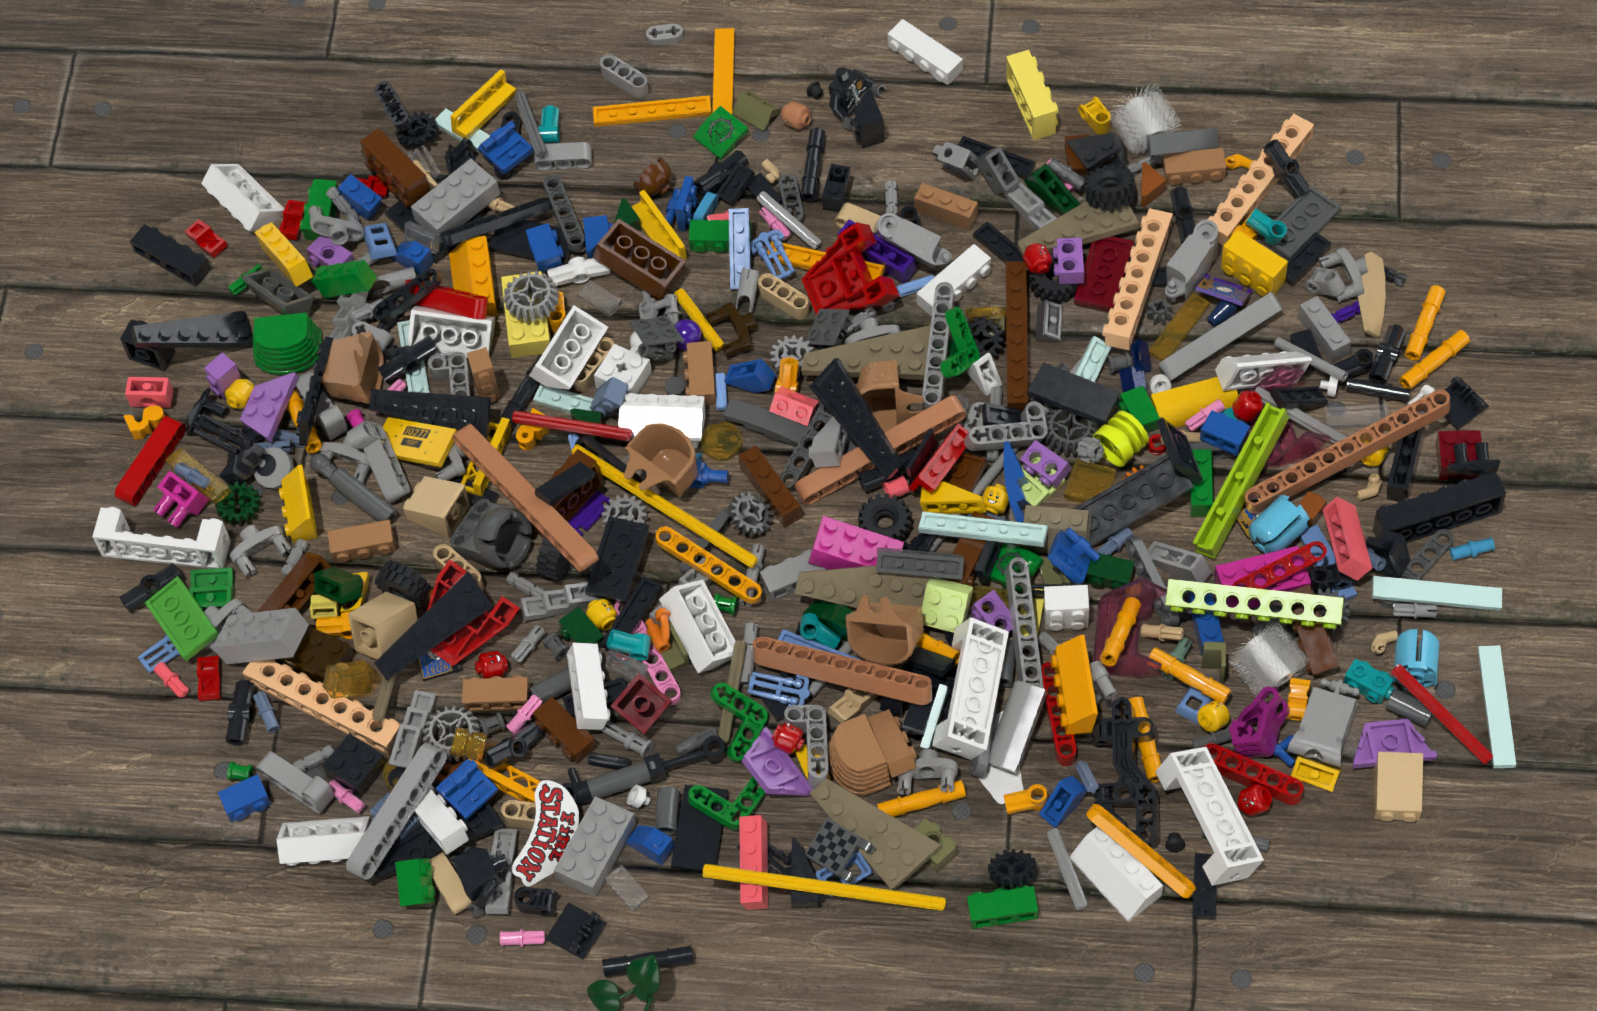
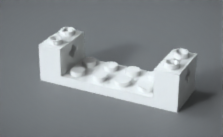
[92,507,231,569]
[932,617,1009,760]
[1156,747,1264,886]

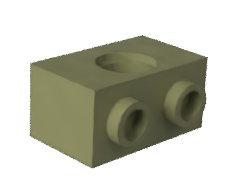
[913,818,957,873]

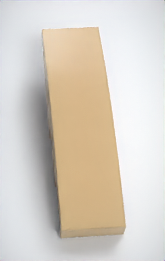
[1358,252,1386,338]
[828,663,903,723]

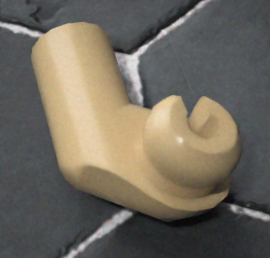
[761,159,780,184]
[1356,474,1382,501]
[1371,630,1398,654]

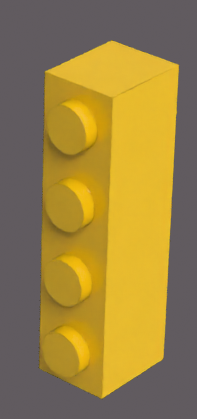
[255,222,313,287]

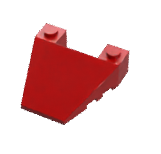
[801,222,900,315]
[427,559,520,666]

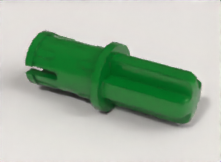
[228,264,264,296]

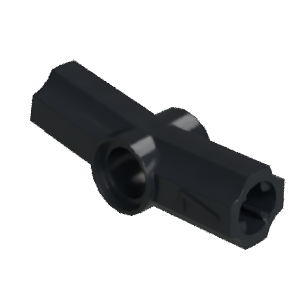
[694,150,749,196]
[858,449,916,492]
[482,722,543,769]

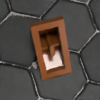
[1141,162,1166,207]

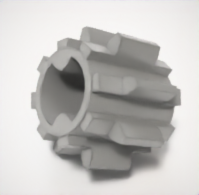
[1076,437,1105,463]

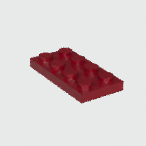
[1074,236,1134,311]

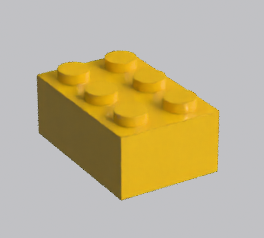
[1221,230,1288,296]

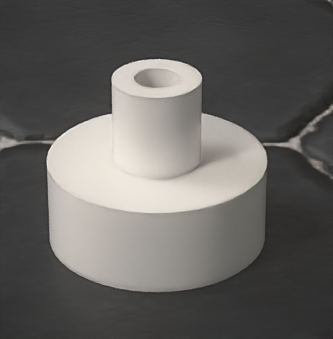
[1149,374,1171,394]
[1320,376,1338,397]
[627,785,650,808]

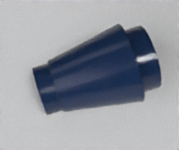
[1206,300,1237,327]

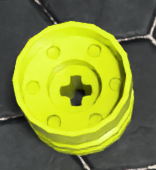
[1093,411,1149,467]

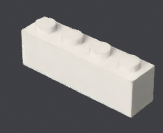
[887,19,963,85]
[916,244,991,316]
[567,643,610,730]
[413,784,469,854]

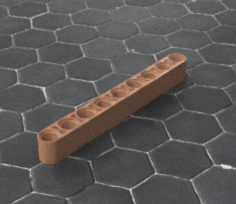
[794,395,967,505]
[752,637,932,705]

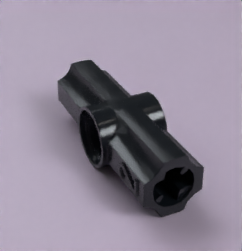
[1263,139,1309,198]
[1170,186,1196,245]
[1369,324,1406,384]
[378,335,439,383]
[119,563,184,613]
[225,680,255,746]

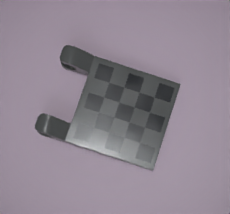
[804,817,875,884]

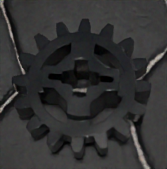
[395,111,439,150]
[962,316,1006,358]
[988,849,1037,889]

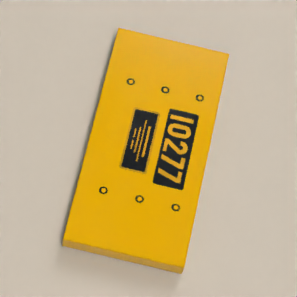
[383,417,457,467]

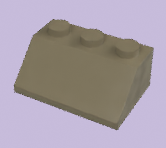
[1023,505,1092,554]

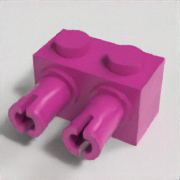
[153,470,209,528]

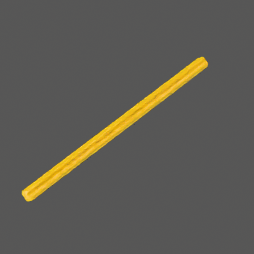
[571,445,758,568]
[702,864,946,911]

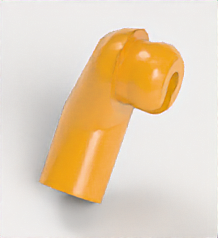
[1225,154,1253,169]

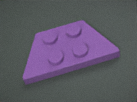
[240,372,299,442]
[1352,719,1437,768]
[742,727,813,796]

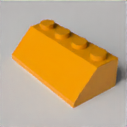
[449,236,498,317]
[1050,635,1098,735]

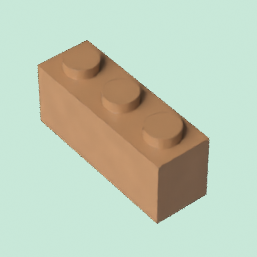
[1162,148,1226,185]
[914,183,978,231]
[683,341,716,405]
[467,347,501,403]
[327,520,396,563]
[462,675,530,712]
[867,709,917,778]

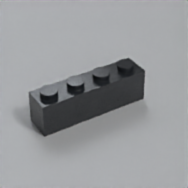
[130,224,211,287]
[1387,421,1425,501]

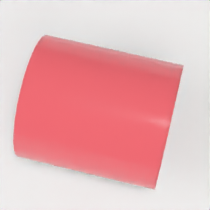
[883,475,910,498]

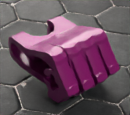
[1229,686,1290,758]

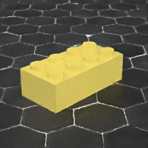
[1006,50,1058,141]
[501,271,551,358]

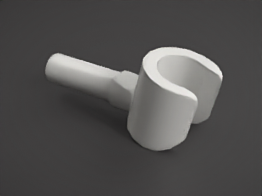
[1407,385,1435,405]

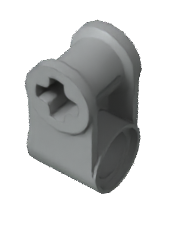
[1304,267,1346,296]
[352,321,392,353]

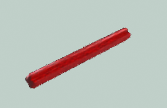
[512,411,633,441]
[1391,664,1493,764]

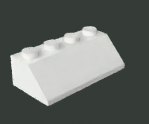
[201,164,284,232]
[529,305,608,390]
[407,306,495,358]
[1215,351,1312,391]
[619,393,705,441]
[659,579,735,673]
[276,816,370,866]
[1069,826,1163,922]

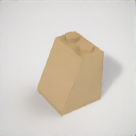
[403,476,470,538]
[348,592,418,659]
[1374,752,1423,822]

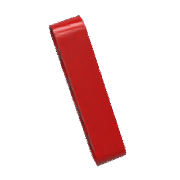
[405,279,488,319]
[114,416,186,506]
[1041,662,1076,766]
[1204,743,1304,805]

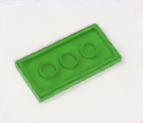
[145,576,219,661]

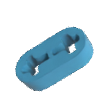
[693,192,719,220]

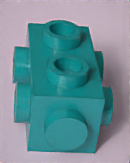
[1344,658,1395,705]

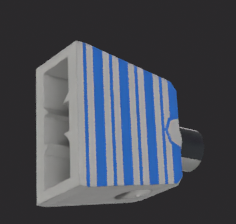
[933,142,980,180]

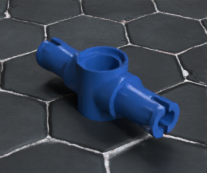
[690,461,729,489]

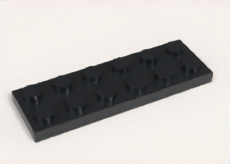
[1073,454,1194,547]

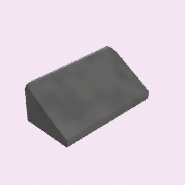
[1035,299,1063,342]

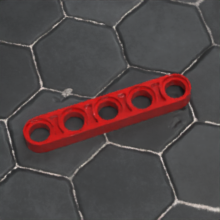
[1232,541,1327,600]

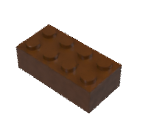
[360,128,431,208]
[593,219,686,300]
[529,449,604,539]

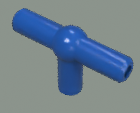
[1273,735,1295,767]

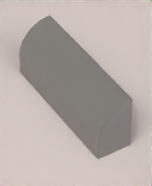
[988,680,1047,774]

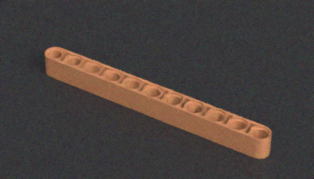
[1244,390,1450,514]
[452,423,599,572]

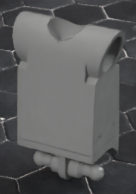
[874,213,952,268]
[1165,220,1218,303]
[1287,678,1360,768]

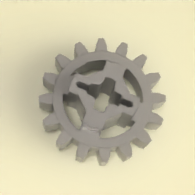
[770,335,814,377]
[602,494,648,527]

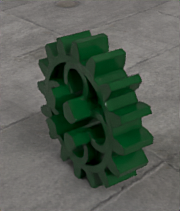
[215,482,261,526]

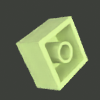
[922,577,974,633]

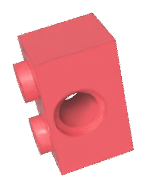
[125,377,174,408]
[769,386,819,426]

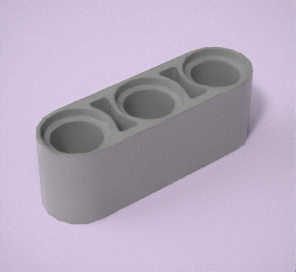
[600,54,649,99]
[534,142,592,171]

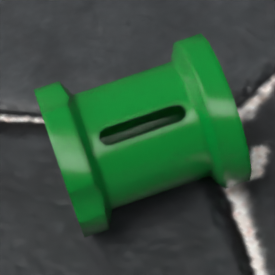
[714,593,738,615]
[227,761,254,781]

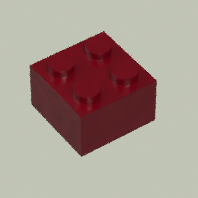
[1435,430,1482,480]
[611,673,672,736]

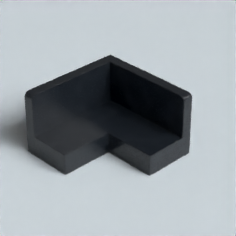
[1365,529,1411,578]

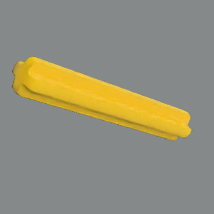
[674,288,724,352]

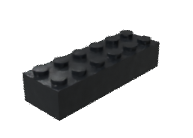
[1372,472,1506,544]

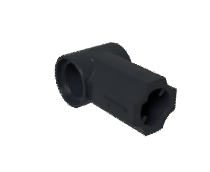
[1333,348,1373,382]

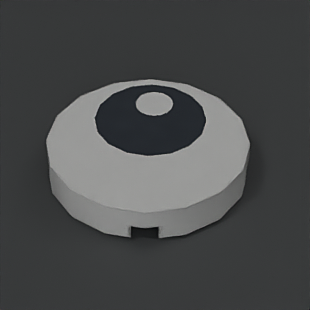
[254,447,294,489]

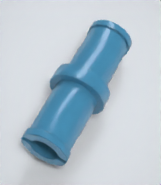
[1449,537,1495,561]

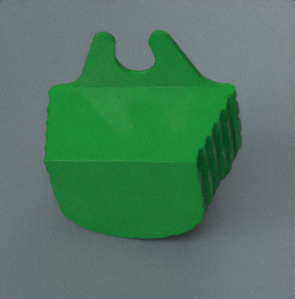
[253,312,322,375]

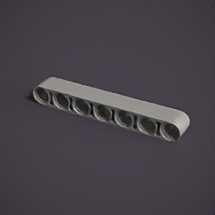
[922,282,954,410]
[1158,292,1283,381]
[1005,557,1044,689]
[346,743,447,880]

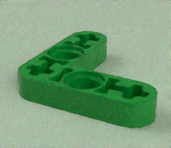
[940,307,980,378]
[710,683,768,763]
[688,777,766,830]

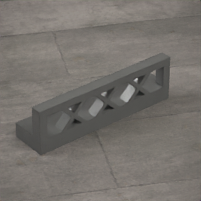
[876,547,964,579]

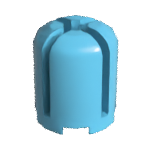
[1249,495,1309,553]
[1393,629,1439,691]

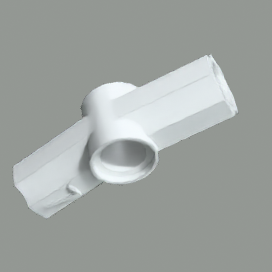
[548,257,610,286]

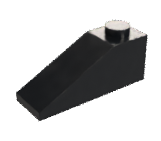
[791,837,823,908]

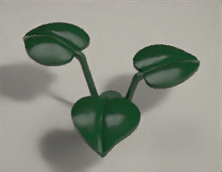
[587,954,660,1011]

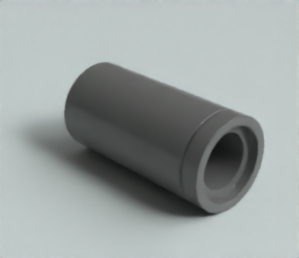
[999,640,1015,688]
[529,668,572,705]
[1386,689,1433,728]
[655,787,679,836]

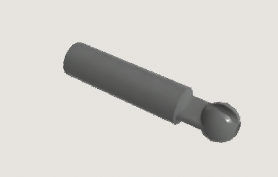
[310,453,398,523]

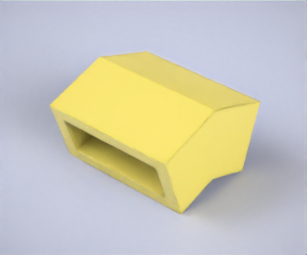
[310,595,340,619]

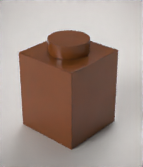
[1296,491,1327,528]

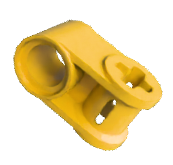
[1078,96,1111,135]

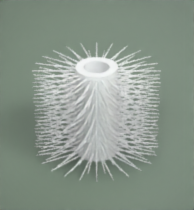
[1110,84,1182,156]
[1229,622,1309,697]

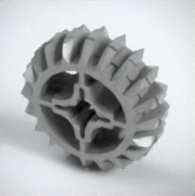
[504,270,559,323]
[423,705,481,763]

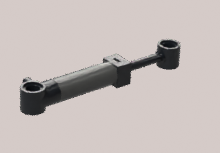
[562,735,726,808]

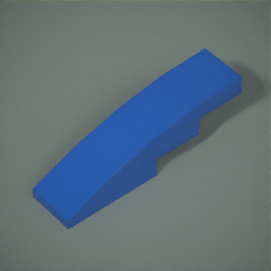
[1003,441,1029,523]

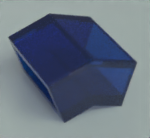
[1130,339,1151,373]
[1119,366,1147,393]

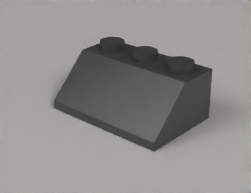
[242,267,314,316]

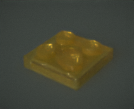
[1064,459,1116,503]

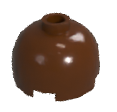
[633,157,672,196]

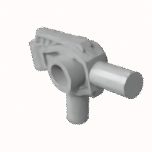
[639,290,670,319]

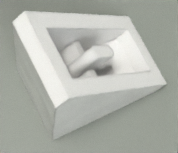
[967,353,1002,396]

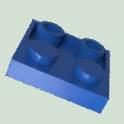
[478,121,534,175]
[665,176,698,232]
[1047,527,1100,584]
[436,759,498,820]

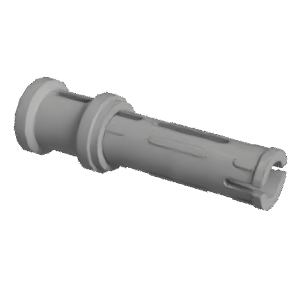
[600,721,654,758]

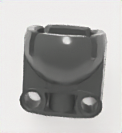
[450,499,532,568]

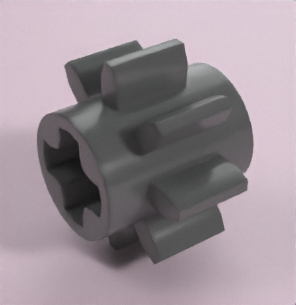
[1147,298,1172,324]

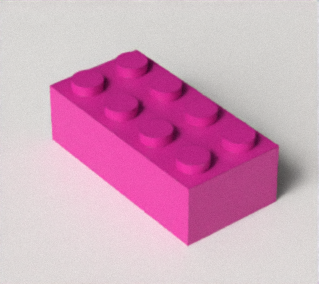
[808,516,904,570]
[1214,546,1311,614]

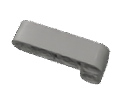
[428,352,472,396]
[295,371,348,441]
[964,401,1048,451]
[347,421,410,503]
[784,705,828,788]
[255,751,334,814]

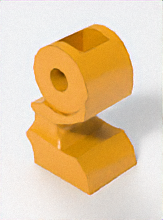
[123,405,165,440]
[516,408,550,451]
[1286,678,1311,721]

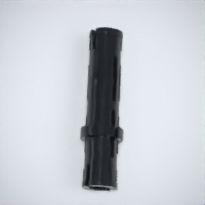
[1346,378,1411,402]

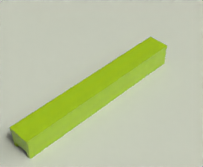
[1193,403,1289,560]

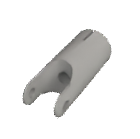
[374,267,416,295]
[735,268,760,313]

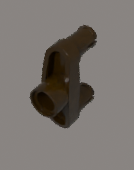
[706,302,757,358]

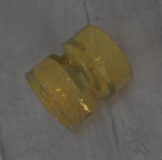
[450,727,487,762]

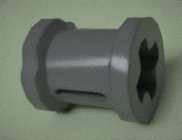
[1107,352,1132,374]
[543,632,570,661]
[479,712,506,738]

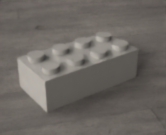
[411,159,500,243]
[213,608,309,664]
[554,796,636,898]

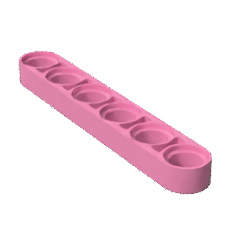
[615,599,681,705]

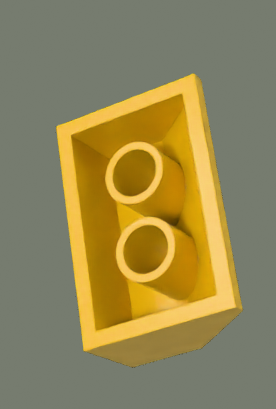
[279,465,318,543]

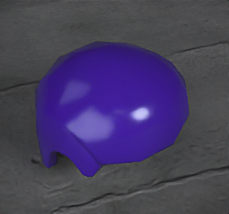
[674,319,702,350]

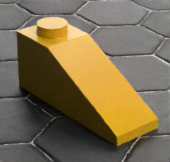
[920,481,986,514]

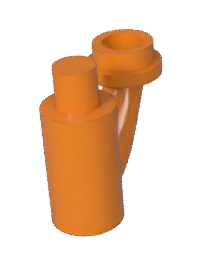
[645,608,671,653]

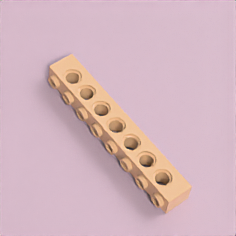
[1208,114,1314,246]
[1102,208,1173,350]
[243,659,400,756]

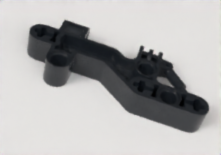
[1092,697,1160,849]

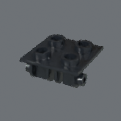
[1437,376,1489,429]
[545,902,606,960]

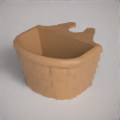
[322,331,384,404]
[856,360,924,432]
[624,423,698,497]
[845,595,924,666]
[827,714,891,796]

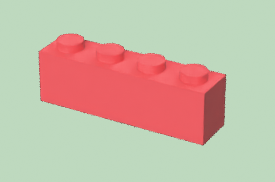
[1323,497,1372,581]
[739,815,768,910]

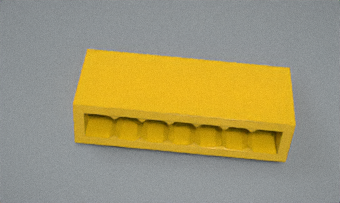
[1151,377,1238,428]

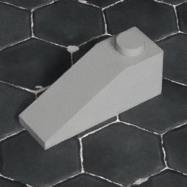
[809,416,848,468]
[1147,541,1212,583]

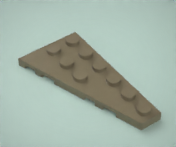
[1017,201,1139,257]
[801,325,931,380]
[794,565,931,608]
[810,778,943,890]

